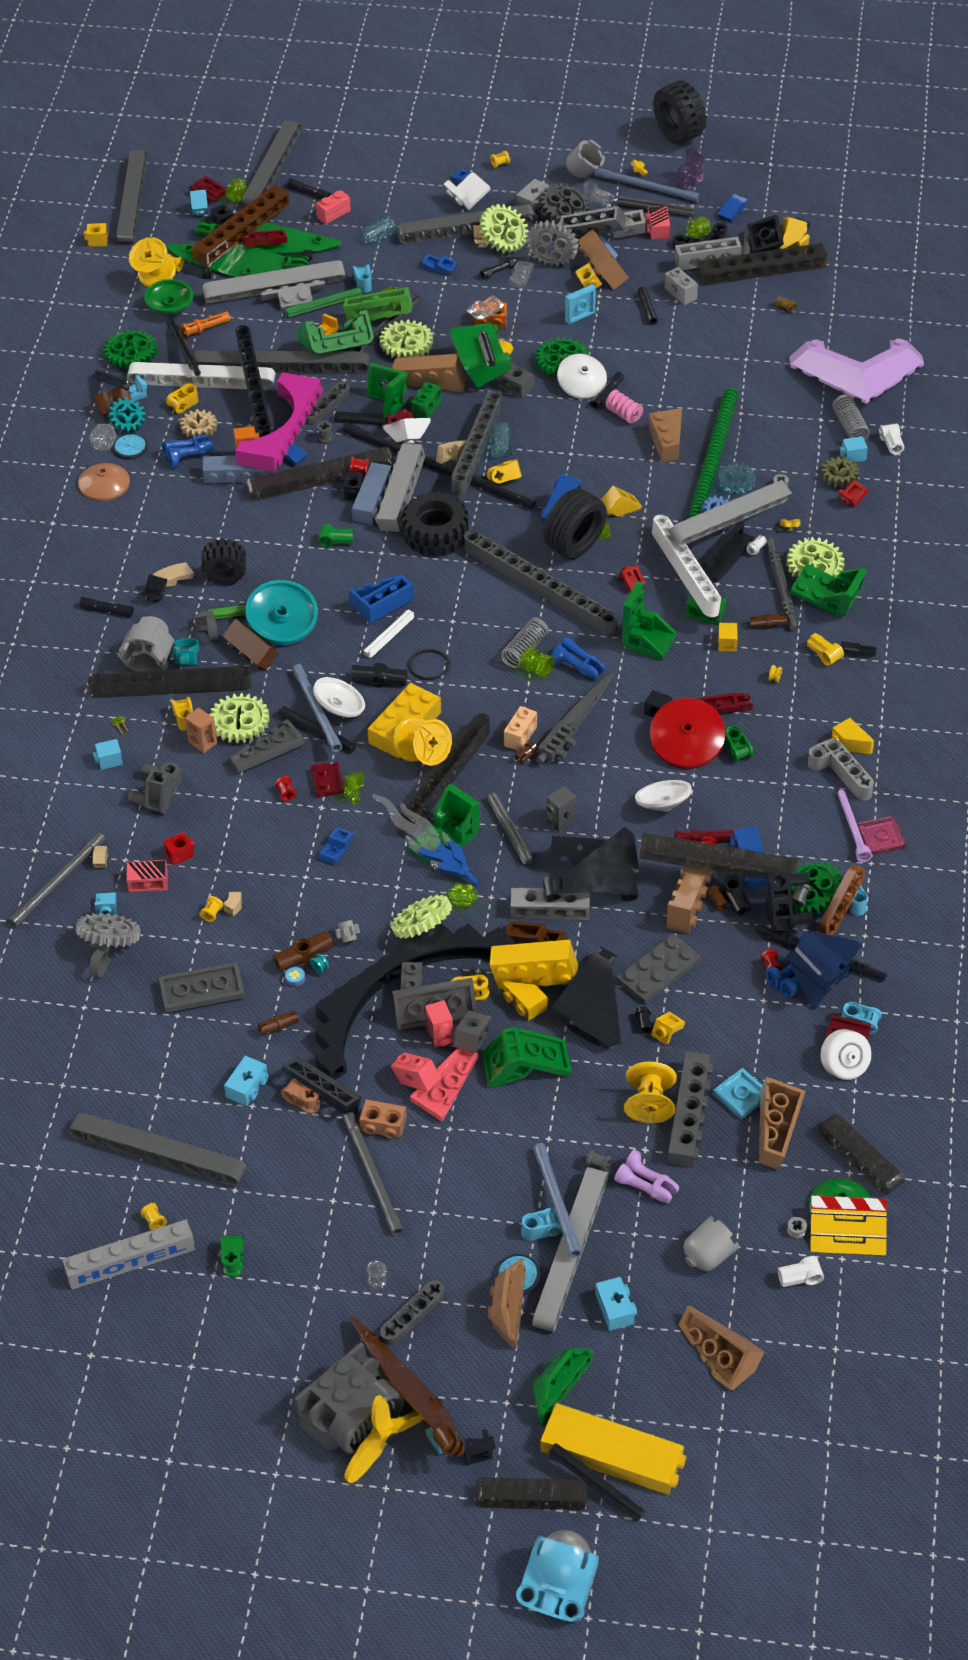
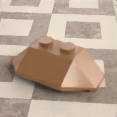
[488,1260,526,1349]

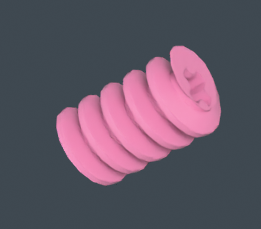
[606,390,643,424]

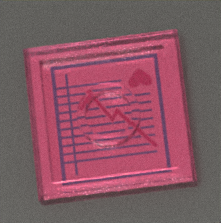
[857,816,907,855]

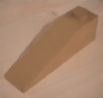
[678,1306,764,1390]

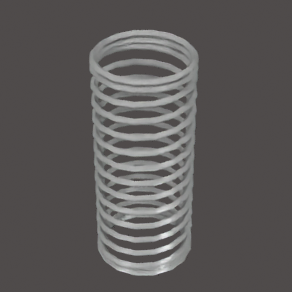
[832,395,870,440]
[501,618,549,668]

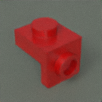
[839,480,869,507]

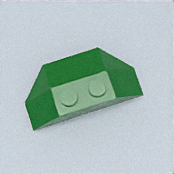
[532,1348,593,1426]

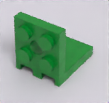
[366,363,409,417]

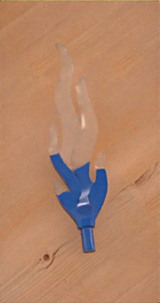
[372,795,480,886]

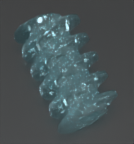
[360,216,396,244]
[490,423,512,460]

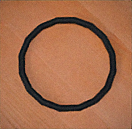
[408,649,450,680]

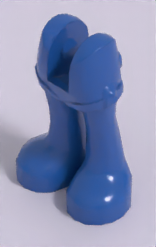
[161,435,214,468]
[550,636,606,680]
[765,964,800,998]

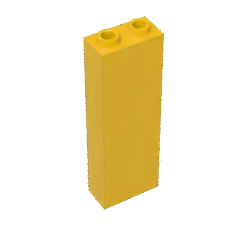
[541,1403,687,1495]

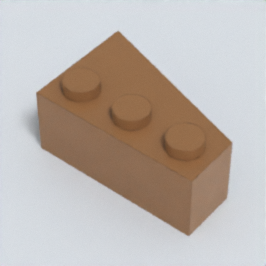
[649,408,682,462]

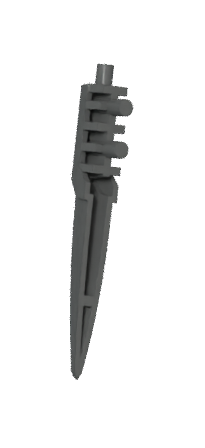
[536,673,613,764]

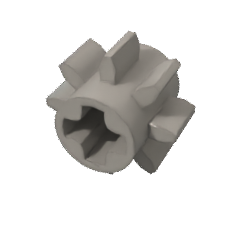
[335,920,360,942]

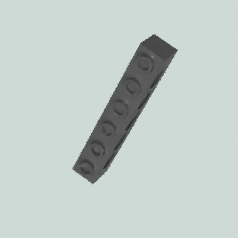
[668,1051,713,1168]

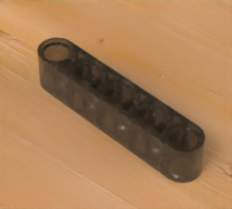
[818,1114,904,1195]
[475,1477,588,1511]

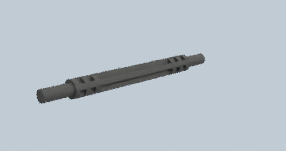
[767,538,797,631]

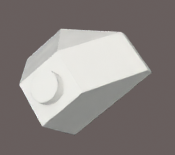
[383,418,431,444]

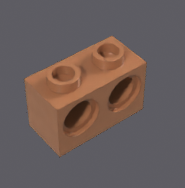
[185,707,217,753]
[359,1099,407,1139]

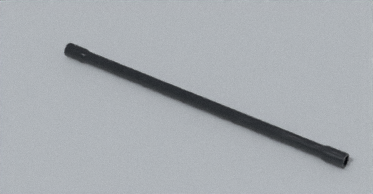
[342,422,536,509]

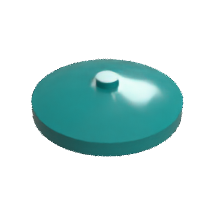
[246,580,318,645]

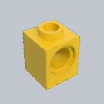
[84,223,108,247]
[575,263,602,288]
[718,623,738,652]

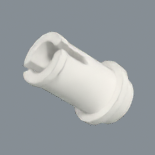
[746,535,767,555]

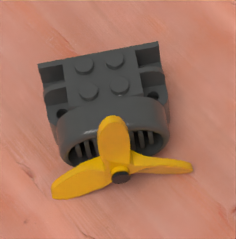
[294,1342,423,1483]

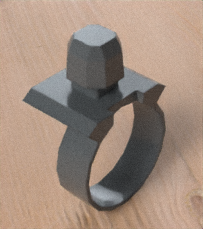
[195,610,219,641]
[89,942,110,978]

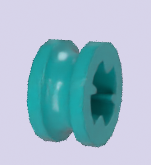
[310,954,329,974]

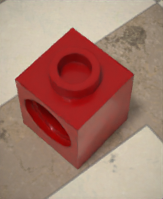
[163,832,195,866]

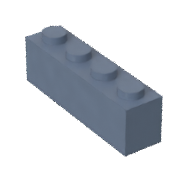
[203,456,273,483]
[352,462,392,525]

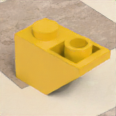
[503,982,548,1021]

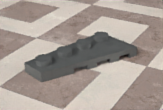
[230,719,305,772]

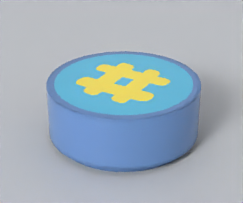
[285,967,305,987]

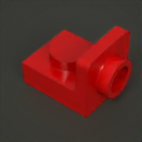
[618,565,646,592]

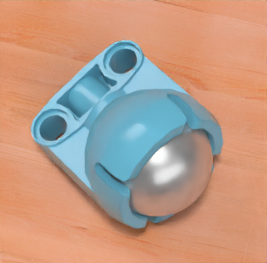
[516,1530,599,1622]

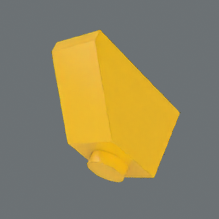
[779,217,807,249]
[601,486,642,517]
[831,718,874,754]

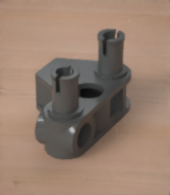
[128,762,183,814]

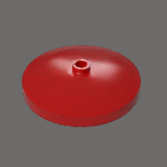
[650,698,725,769]

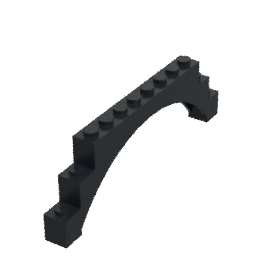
[315,923,515,1080]

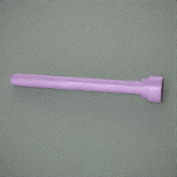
[838,789,872,862]

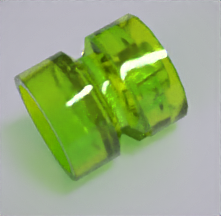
[520,647,554,678]

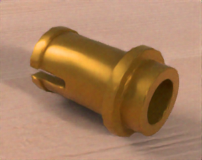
[775,296,797,313]

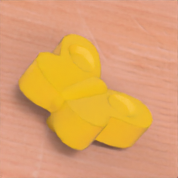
[631,160,648,176]
[780,519,800,531]

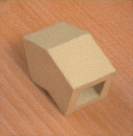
[93,846,108,868]
[223,892,242,917]

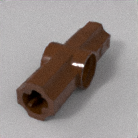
[273,931,334,971]

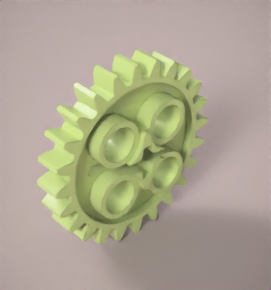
[479,204,529,254]
[380,320,433,358]
[786,537,844,578]
[209,693,270,744]
[391,895,452,939]

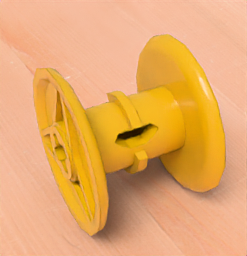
[129,237,176,287]
[393,715,452,766]
[624,1061,677,1124]

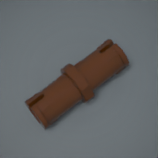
[750,613,787,628]
[257,1010,299,1036]

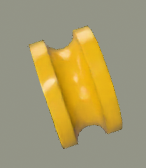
[768,665,782,683]

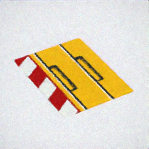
[811,1196,887,1255]

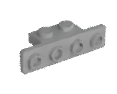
[260,280,325,310]

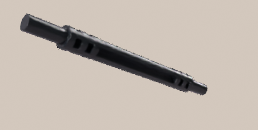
[168,319,201,376]
[756,924,888,981]

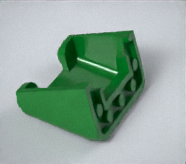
[295,310,374,355]
[449,323,512,388]

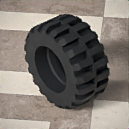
[653,80,707,144]
[402,492,469,557]

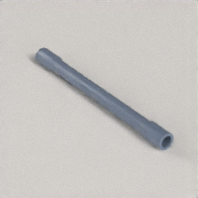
[595,168,700,202]
[292,664,342,752]
[533,1143,582,1258]

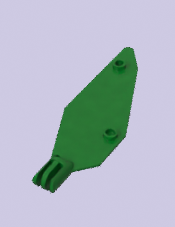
[194,220,342,254]
[167,243,309,278]

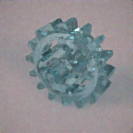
[718,462,756,494]

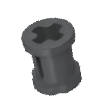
[317,421,333,444]
[791,884,811,907]
[585,1149,612,1172]

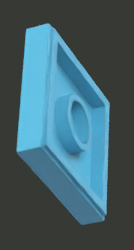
[565,284,596,325]
[713,1068,762,1120]

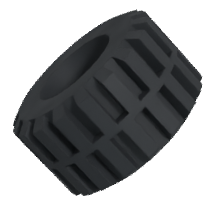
[201,538,246,585]

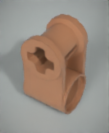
[281,1079,321,1114]

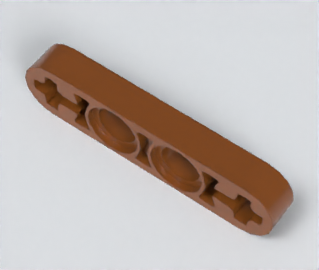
[819,865,865,935]

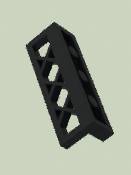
[702,520,754,584]
[282,1056,361,1114]

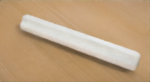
[364,610,414,658]

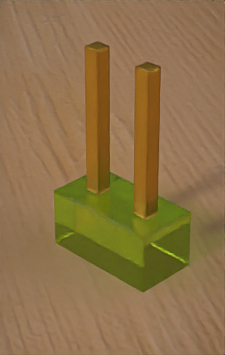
[112,715,129,735]

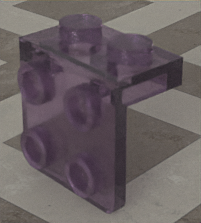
[677,147,703,190]

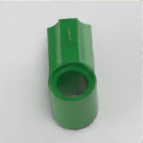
[318,524,354,548]

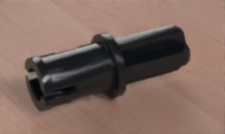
[841,641,877,656]

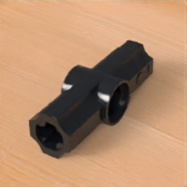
[351,663,408,687]

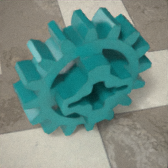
[108,397,146,434]

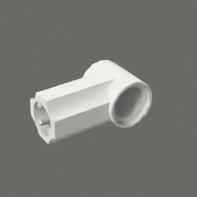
[879,424,904,455]
[778,1256,824,1287]

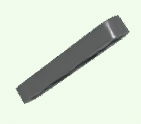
[305,382,350,425]
[380,1280,445,1345]

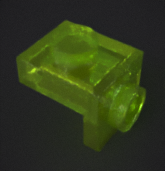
[344,771,364,805]

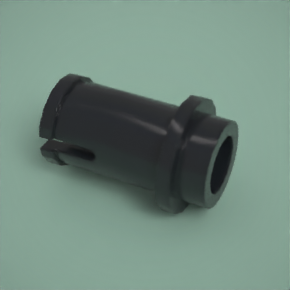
[635,1006,652,1034]

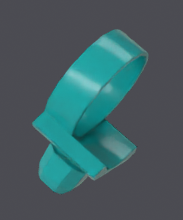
[173,638,199,665]

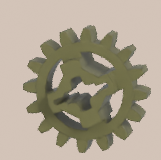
[821,456,859,488]

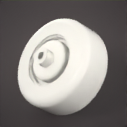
[821,1029,871,1080]

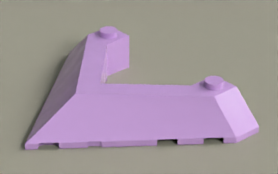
[789,339,924,404]

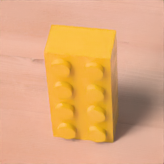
[368,683,441,759]
[490,940,578,990]

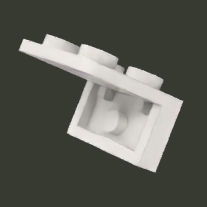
[444,173,490,210]

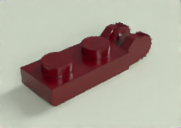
[241,229,288,248]
[699,692,753,714]

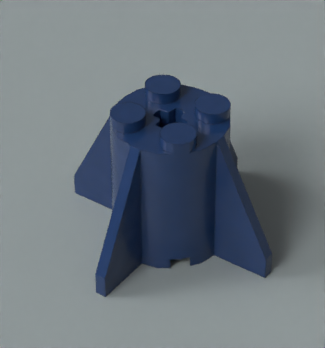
[786,932,863,1009]

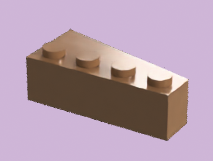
[578,229,629,290]
[392,354,467,393]
[666,859,713,934]
[759,1076,806,1170]

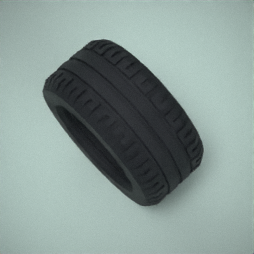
[543,488,607,558]

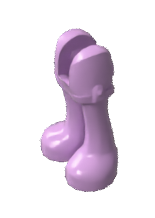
[614,1149,679,1203]

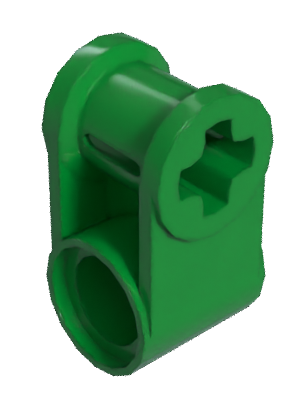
[724,726,754,762]
[221,1235,244,1277]

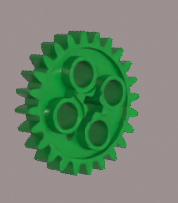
[103,329,158,370]
[536,337,589,378]
[790,861,843,916]

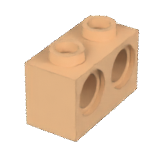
[504,706,537,751]

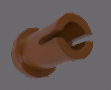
[514,742,538,765]
[707,885,729,911]

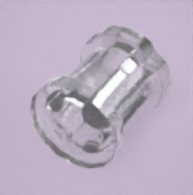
[367,1261,387,1288]

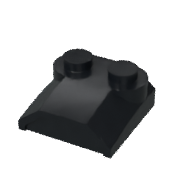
[747,214,784,254]

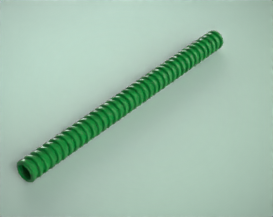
[687,388,738,519]

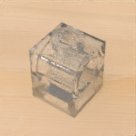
[89,424,117,451]

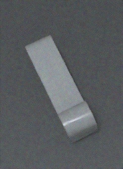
[808,739,874,801]

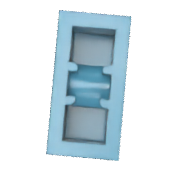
[224,1056,269,1106]
[595,1277,637,1331]

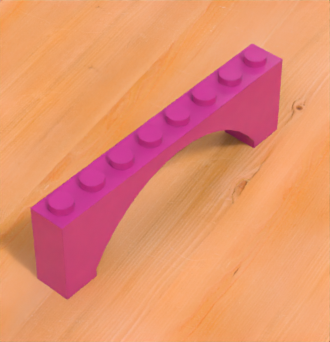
[235,373,323,471]

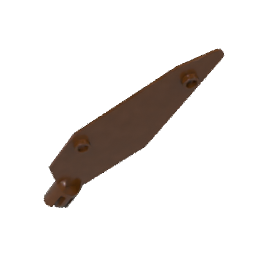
[350,1316,465,1457]

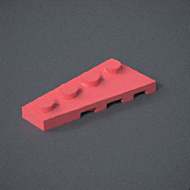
[410,1048,478,1122]

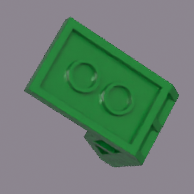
[790,563,867,617]
[622,581,676,661]
[408,784,480,870]
[481,1027,572,1088]

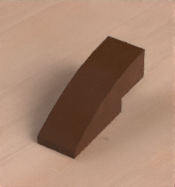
[505,921,569,944]

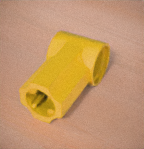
[807,633,844,666]

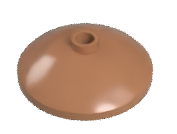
[78,463,130,501]

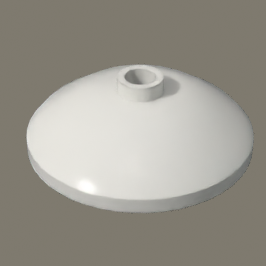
[557,354,607,399]
[313,677,365,718]
[635,780,692,812]

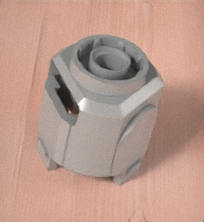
[118,616,174,680]

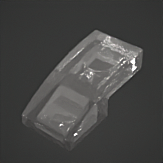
[508,261,534,288]
[467,295,504,320]

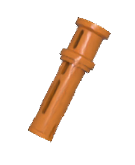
[181,311,230,338]

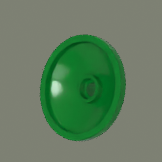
[145,279,194,314]
[809,1178,871,1215]

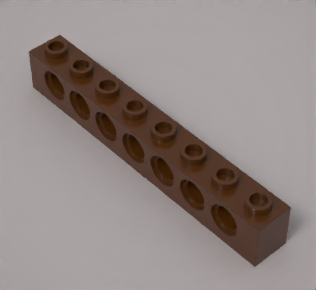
[192,185,290,267]

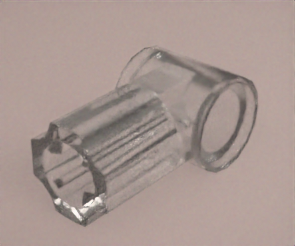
[583,181,614,207]

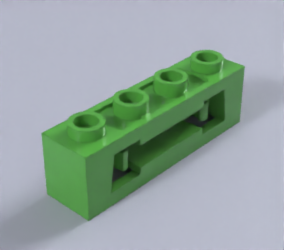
[344,287,413,321]

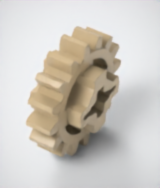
[180,409,217,438]

